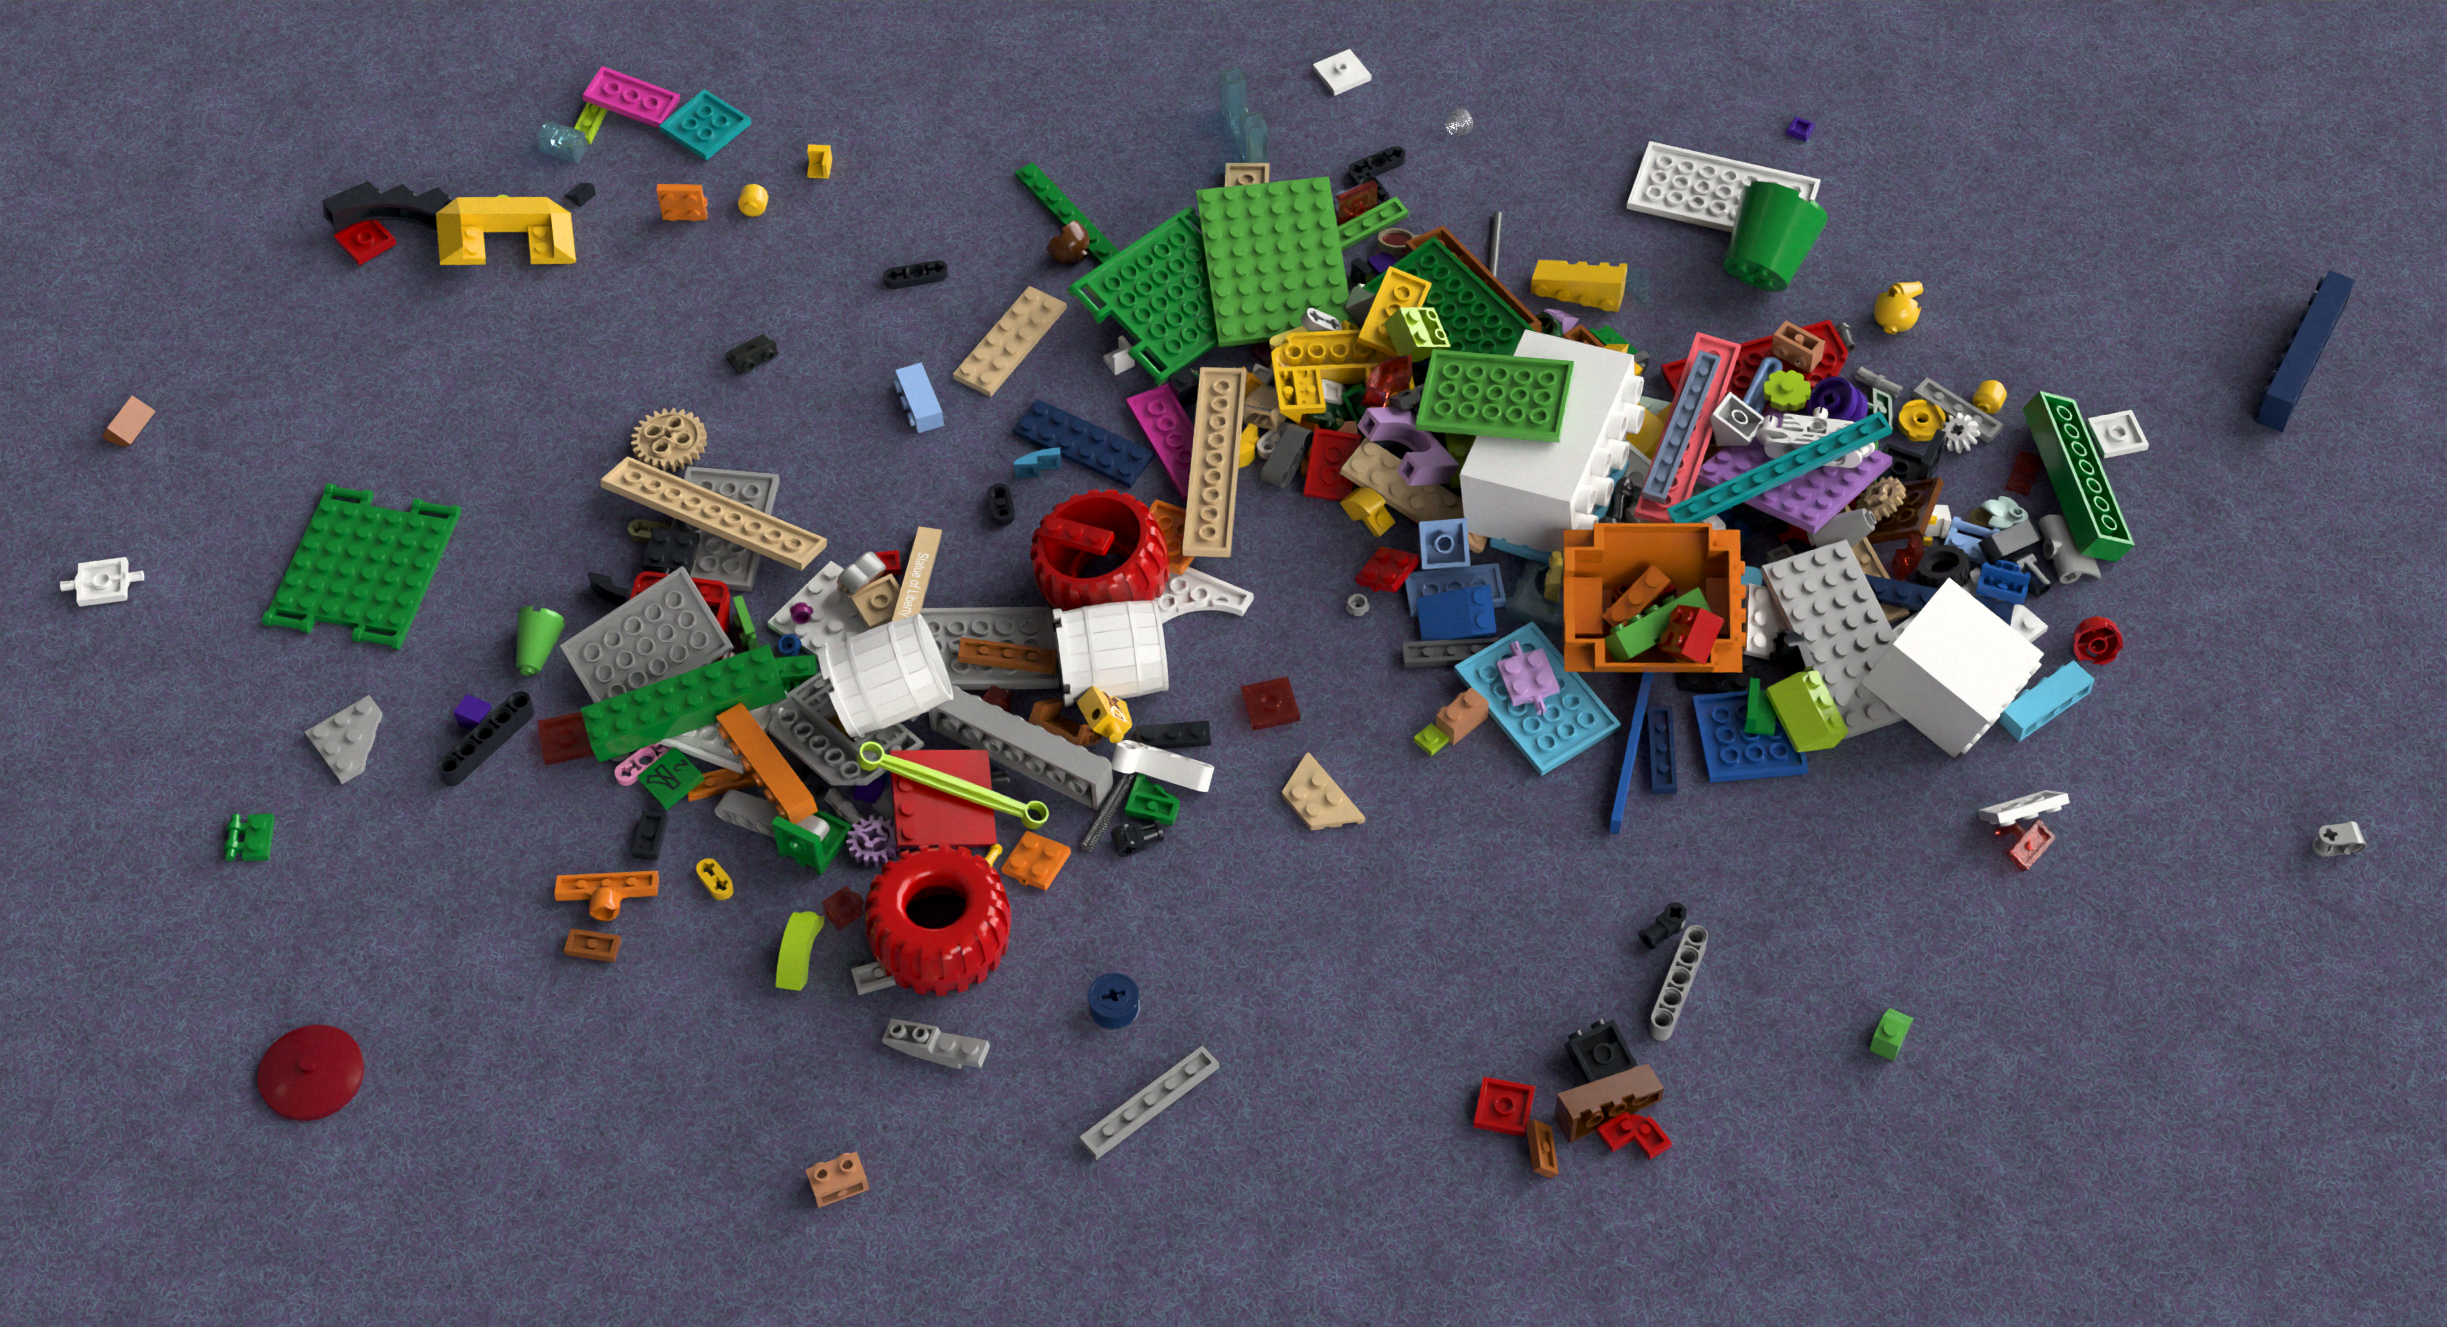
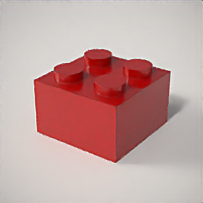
[1658,604,1724,665]

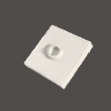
[1313,49,1371,96]

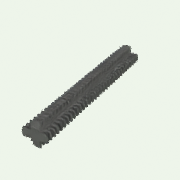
[1080,772,1137,852]

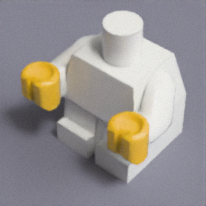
[1922,505,1952,546]

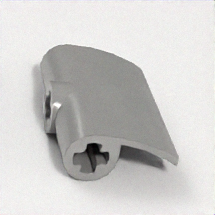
[2038,515,2101,584]

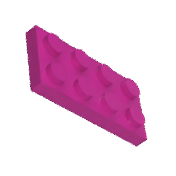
[583,66,680,129]

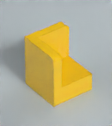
[807,144,832,179]

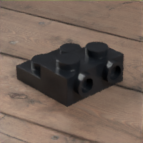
[1564,1018,1638,1083]

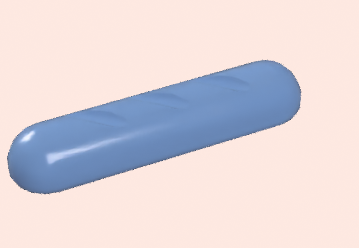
[1742,357,1783,415]

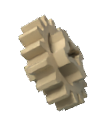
[1856,476,1906,521]

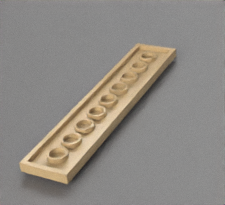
[1182,367,1247,557]
[601,456,827,571]

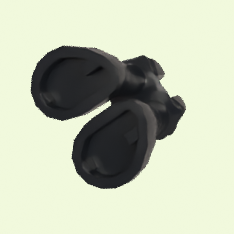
[1598,477,1633,523]

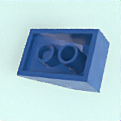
[1416,585,1497,641]

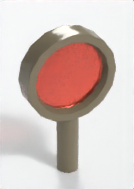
[1377,228,1422,255]

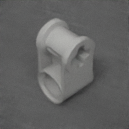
[2312,822,2366,857]

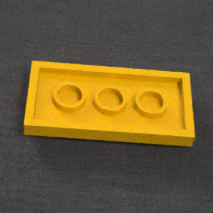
[1357,266,1432,359]

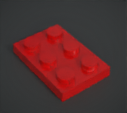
[1304,428,1361,502]

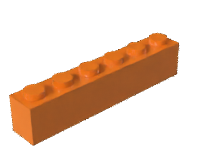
[716,702,818,824]

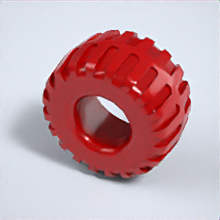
[1030,489,1170,612]
[865,843,1011,996]

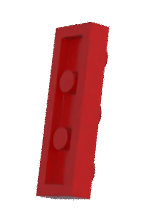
[1039,515,1115,556]

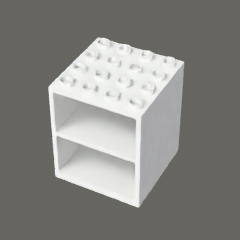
[1861,578,2044,758]

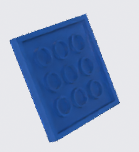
[1692,689,1809,783]

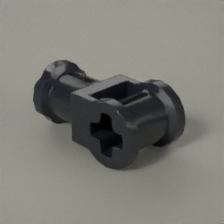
[1110,820,1164,857]
[1638,902,1687,950]

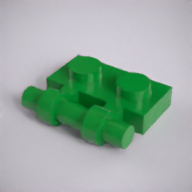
[224,814,275,861]

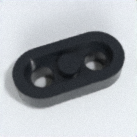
[987,483,1015,526]

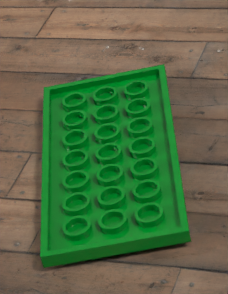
[1362,236,1536,358]

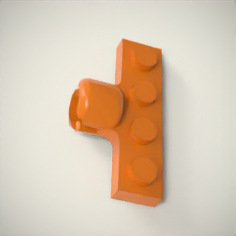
[554,871,659,922]

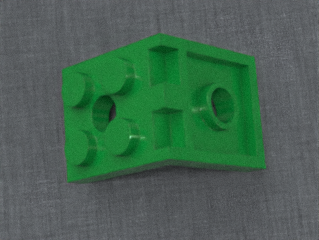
[771,809,853,876]

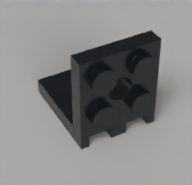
[1877,429,1946,483]

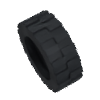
[1915,545,1971,589]

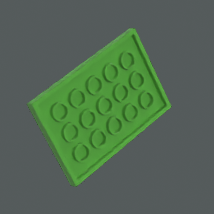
[1416,349,1575,443]

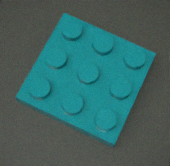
[659,89,751,161]

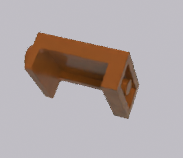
[1028,697,1103,747]

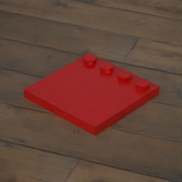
[888,750,997,849]

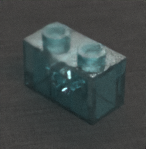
[536,120,588,164]

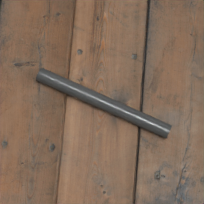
[1489,211,1502,278]

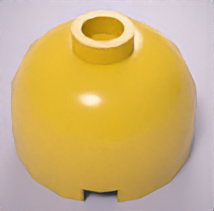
[1873,292,1921,334]

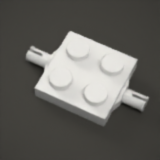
[60,557,144,607]

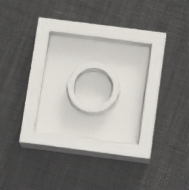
[2086,410,2149,458]

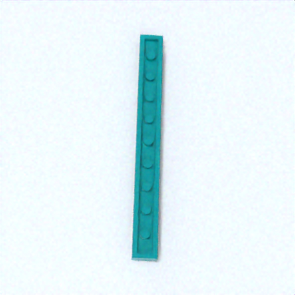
[1667,411,1892,523]

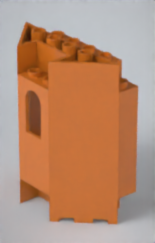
[1562,523,1746,672]

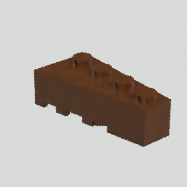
[1554,1064,1664,1143]

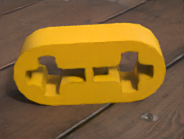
[696,858,734,900]

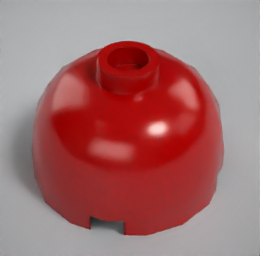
[2072,616,2123,665]

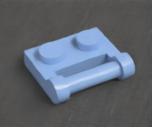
[1944,516,2001,565]

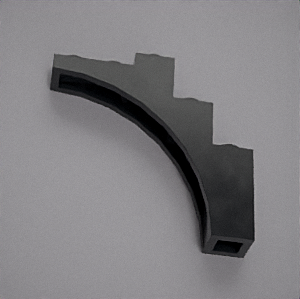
[322,181,452,231]

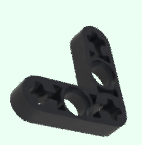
[1348,146,1406,208]

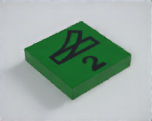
[637,747,705,810]

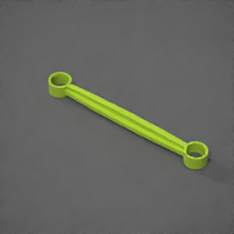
[856,741,1049,830]

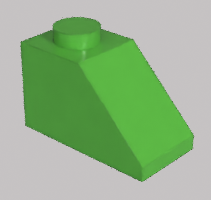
[1870,1008,1914,1061]

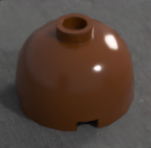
[1046,220,1090,264]

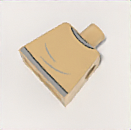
[1243,385,1287,431]

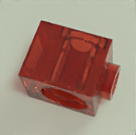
[822,885,864,931]

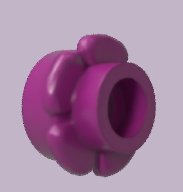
[789,602,813,624]

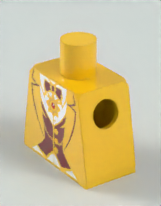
[1077,685,1132,743]

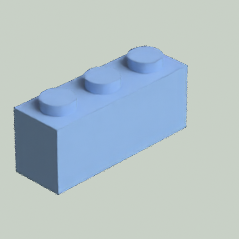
[893,363,944,433]

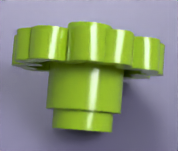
[1763,370,1811,412]

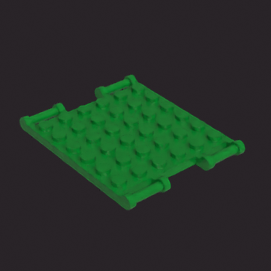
[1067,206,1218,387]
[262,483,461,650]

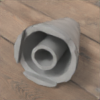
[1806,508,1877,548]

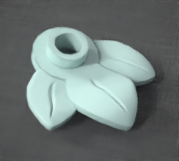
[1981,496,2029,529]

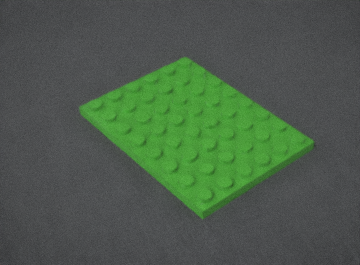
[1196,176,1354,347]

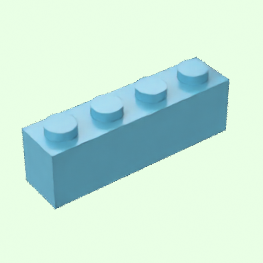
[1998,660,2095,742]

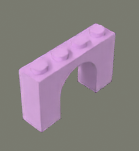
[1357,407,1460,486]

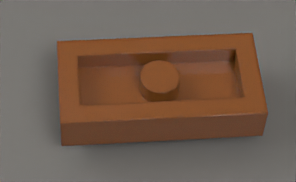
[564,928,622,963]
[1526,1119,1558,1178]

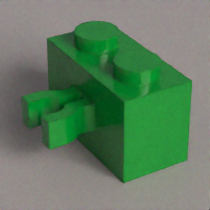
[775,655,818,693]

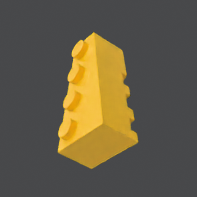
[1531,260,1628,312]

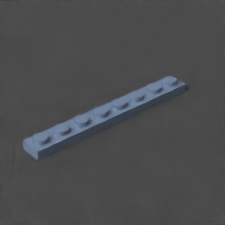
[1641,350,1721,505]

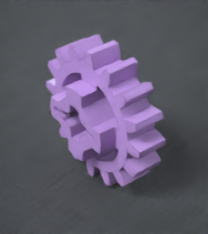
[846,815,901,867]

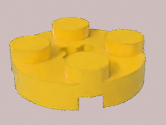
[1897,400,1946,442]

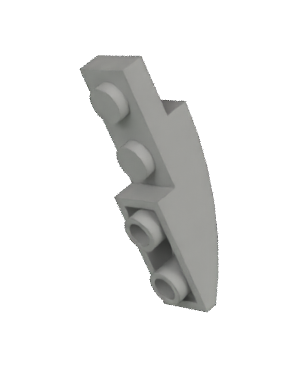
[882,1018,990,1069]

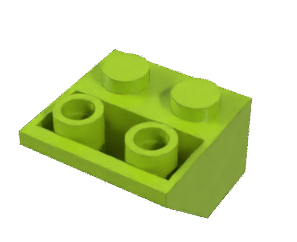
[1384,308,1451,362]

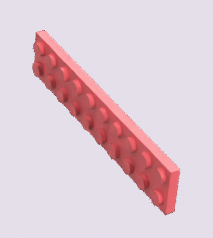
[1633,332,1741,523]

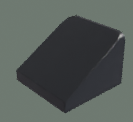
[565,183,596,207]

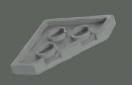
[305,695,383,784]

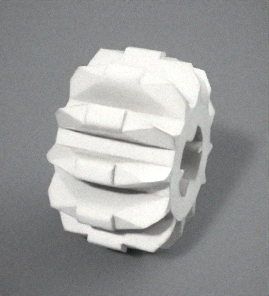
[1942,412,1980,454]

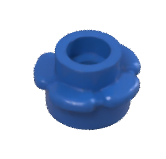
[778,634,802,657]

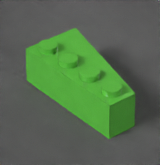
[1604,587,1712,663]

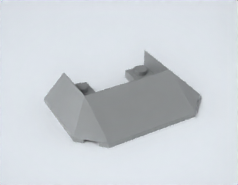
[768,672,924,785]

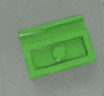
[732,595,759,651]

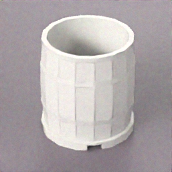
[1052,600,1168,707]
[818,614,953,741]

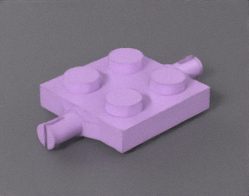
[1497,641,1560,715]

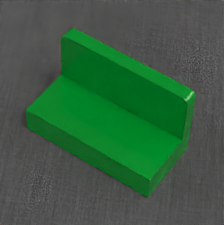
[1744,678,1776,735]

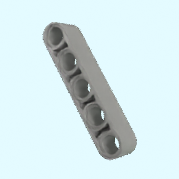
[714,789,830,842]
[1649,925,1708,1041]

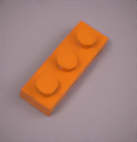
[1602,565,1671,628]

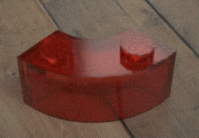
[1361,355,1412,407]

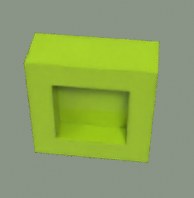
[1414,723,1449,756]

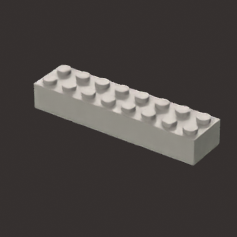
[928,685,1114,811]

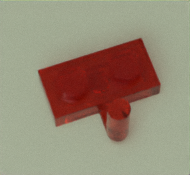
[1996,819,2056,872]

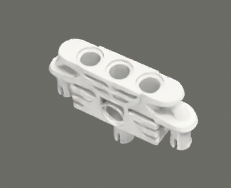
[1756,407,1875,468]

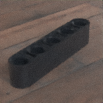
[437,691,535,786]

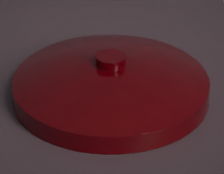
[257,1025,365,1121]

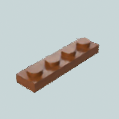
[957,637,1057,675]

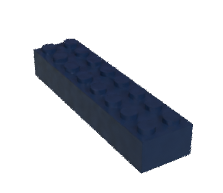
[2255,270,2355,433]

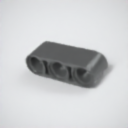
[1261,423,1314,489]

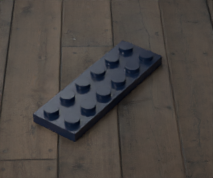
[1012,399,1155,488]

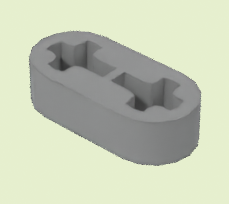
[1300,308,1342,332]

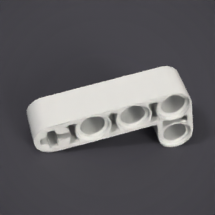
[1111,740,1214,792]

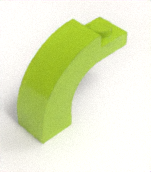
[776,911,824,991]

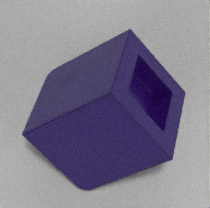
[454,694,492,730]

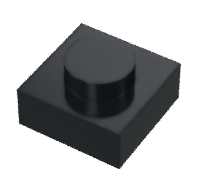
[1351,257,1373,285]

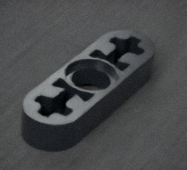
[883,260,948,289]

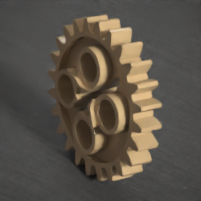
[631,408,707,472]

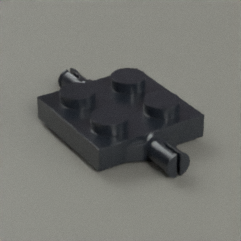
[643,519,700,576]

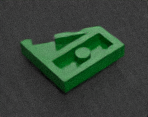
[1125,773,1180,826]

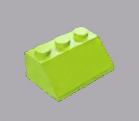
[1765,670,1849,753]

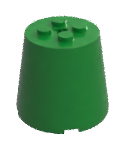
[1723,181,1828,292]

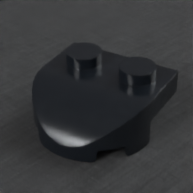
[1769,630,1815,678]

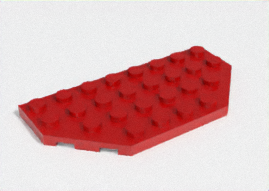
[1660,320,1849,415]

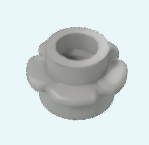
[1346,594,1370,616]

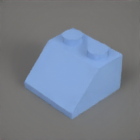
[1419,518,1470,570]

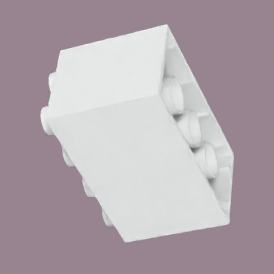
[1460,329,1645,556]

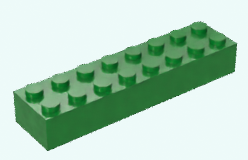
[2022,391,2134,562]
[581,644,787,763]

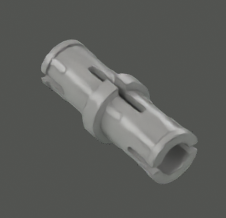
[1855,367,1903,400]
[824,788,866,825]

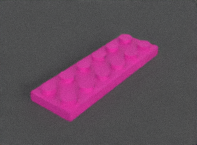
[1126,384,1194,502]

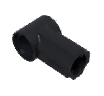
[2006,551,2053,598]

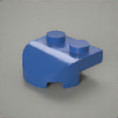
[1975,560,2030,606]

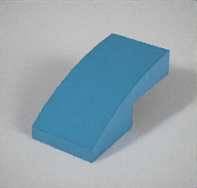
[1014,447,1061,478]

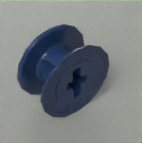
[1088,973,1140,1030]

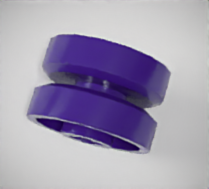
[1807,376,1868,423]

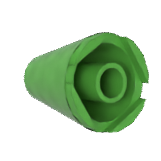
[516,606,566,676]

